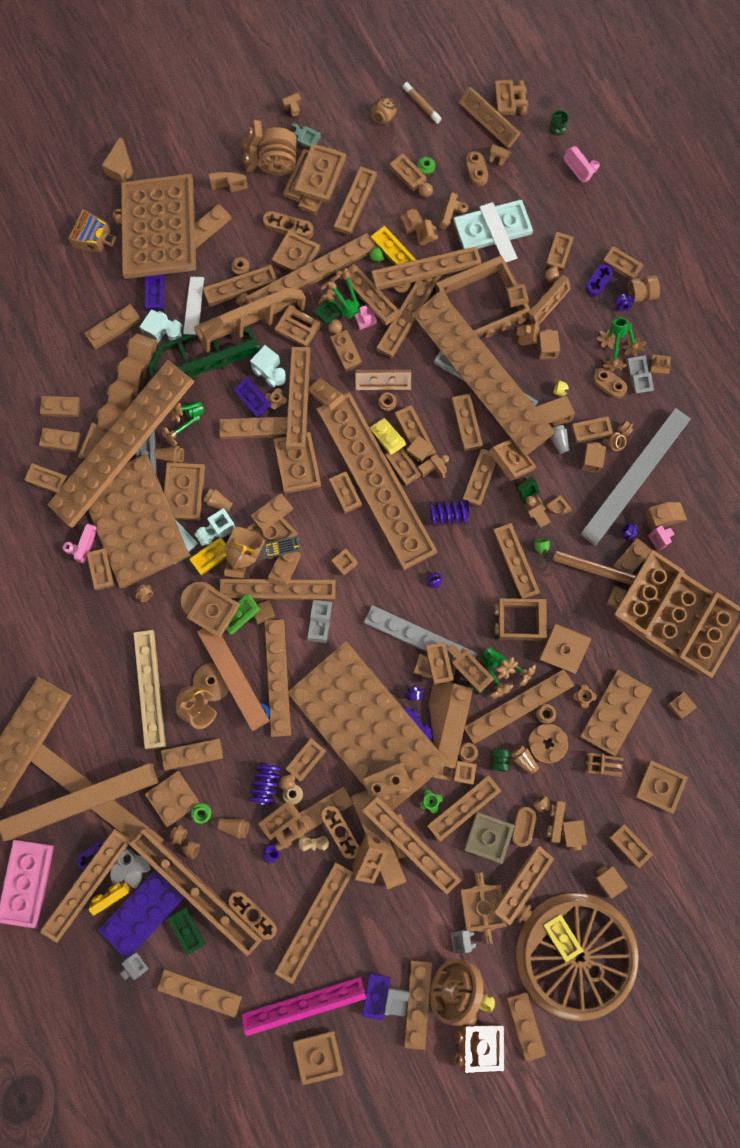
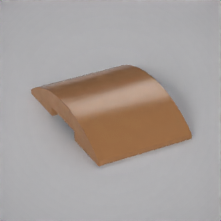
[614,550,740,678]

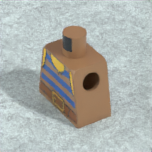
[69,210,116,253]

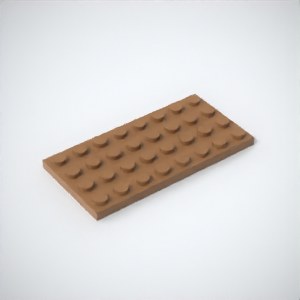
[288,641,449,810]

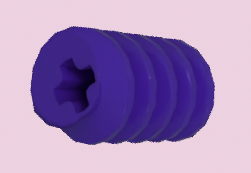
[429,500,469,526]
[248,762,281,806]

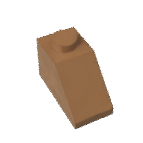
[102,137,132,182]
[644,502,687,531]

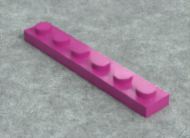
[242,977,367,1036]

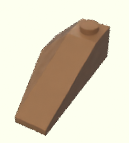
[429,684,473,769]

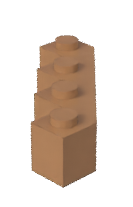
[97,334,158,430]

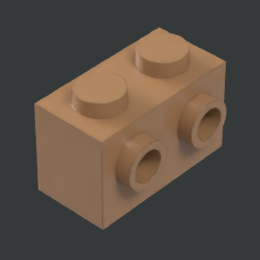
[363,762,412,801]

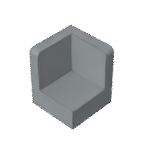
[384,987,409,1016]

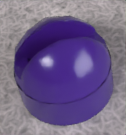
[427,572,443,588]
[262,845,280,864]

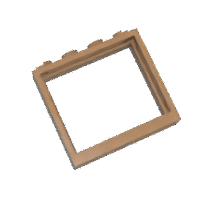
[435,255,531,338]

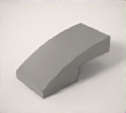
[626,355,654,394]
[308,600,332,643]

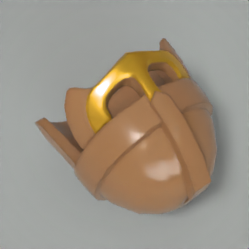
[225,526,265,570]
[175,686,217,729]

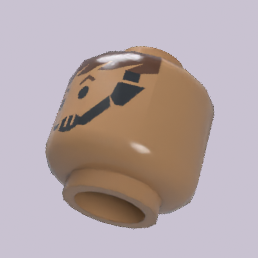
[371,96,397,124]

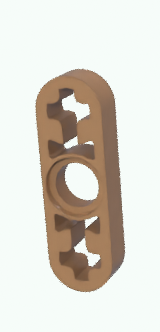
[263,211,314,239]
[321,804,359,859]
[229,892,277,940]

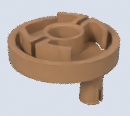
[430,959,483,1026]

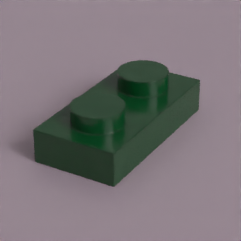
[168,908,206,955]

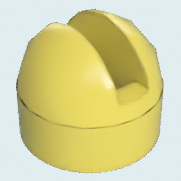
[553,380,569,396]
[479,994,495,1013]

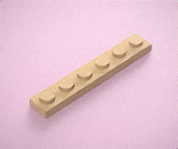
[134,630,166,749]

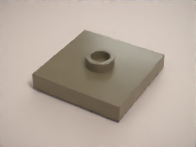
[464,812,515,864]

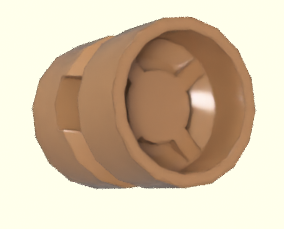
[628,275,660,303]

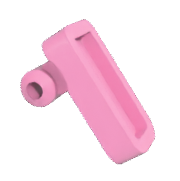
[564,146,599,183]
[63,524,97,564]

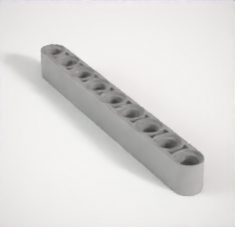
[580,408,691,546]

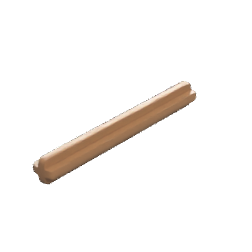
[553,551,636,585]

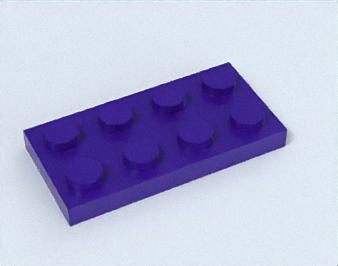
[98,870,185,959]

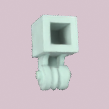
[140,309,183,343]
[250,345,286,388]
[195,508,235,546]

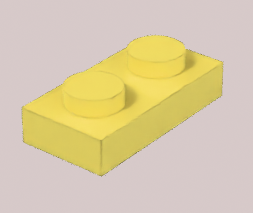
[370,418,406,455]
[543,914,583,962]

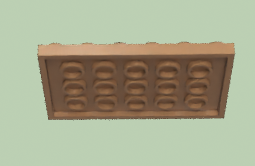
[121,174,196,279]
[88,454,190,589]

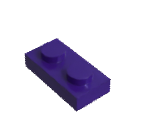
[145,274,165,311]
[234,377,272,417]
[404,707,432,740]
[362,973,390,1021]

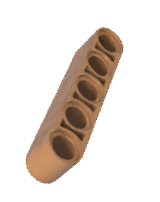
[351,790,406,890]

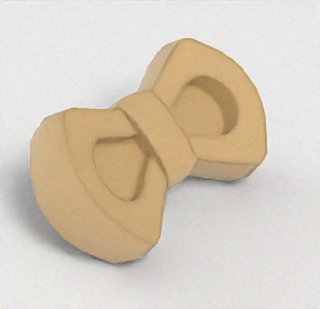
[298,836,329,851]

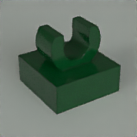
[314,299,340,326]
[515,477,540,503]

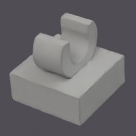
[450,930,476,953]
[120,952,149,980]

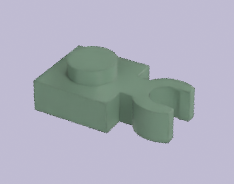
[292,123,321,150]

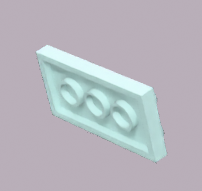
[453,200,533,249]

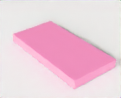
[0,840,54,928]

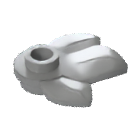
[110,849,150,888]

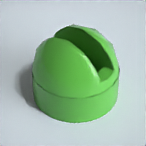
[370,246,384,263]
[534,539,550,553]

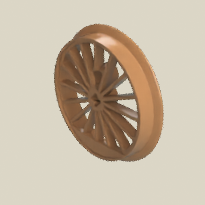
[516,893,639,1021]

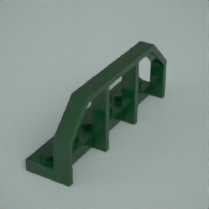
[148,327,260,381]

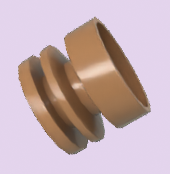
[258,127,296,175]

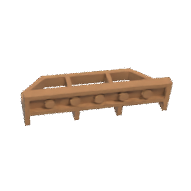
[194,288,306,352]

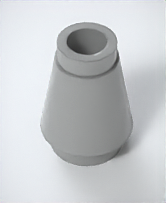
[550,425,570,454]

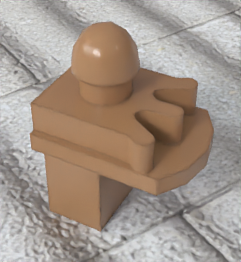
[418,454,449,479]
[524,496,551,527]

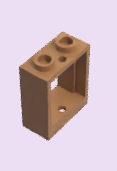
[494,599,547,641]

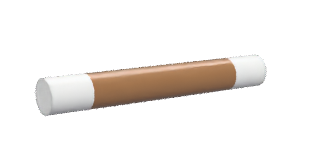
[403,82,442,123]

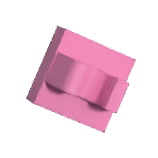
[354,305,377,330]
[648,526,675,551]

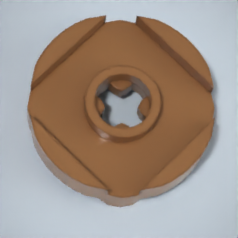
[528,724,568,764]

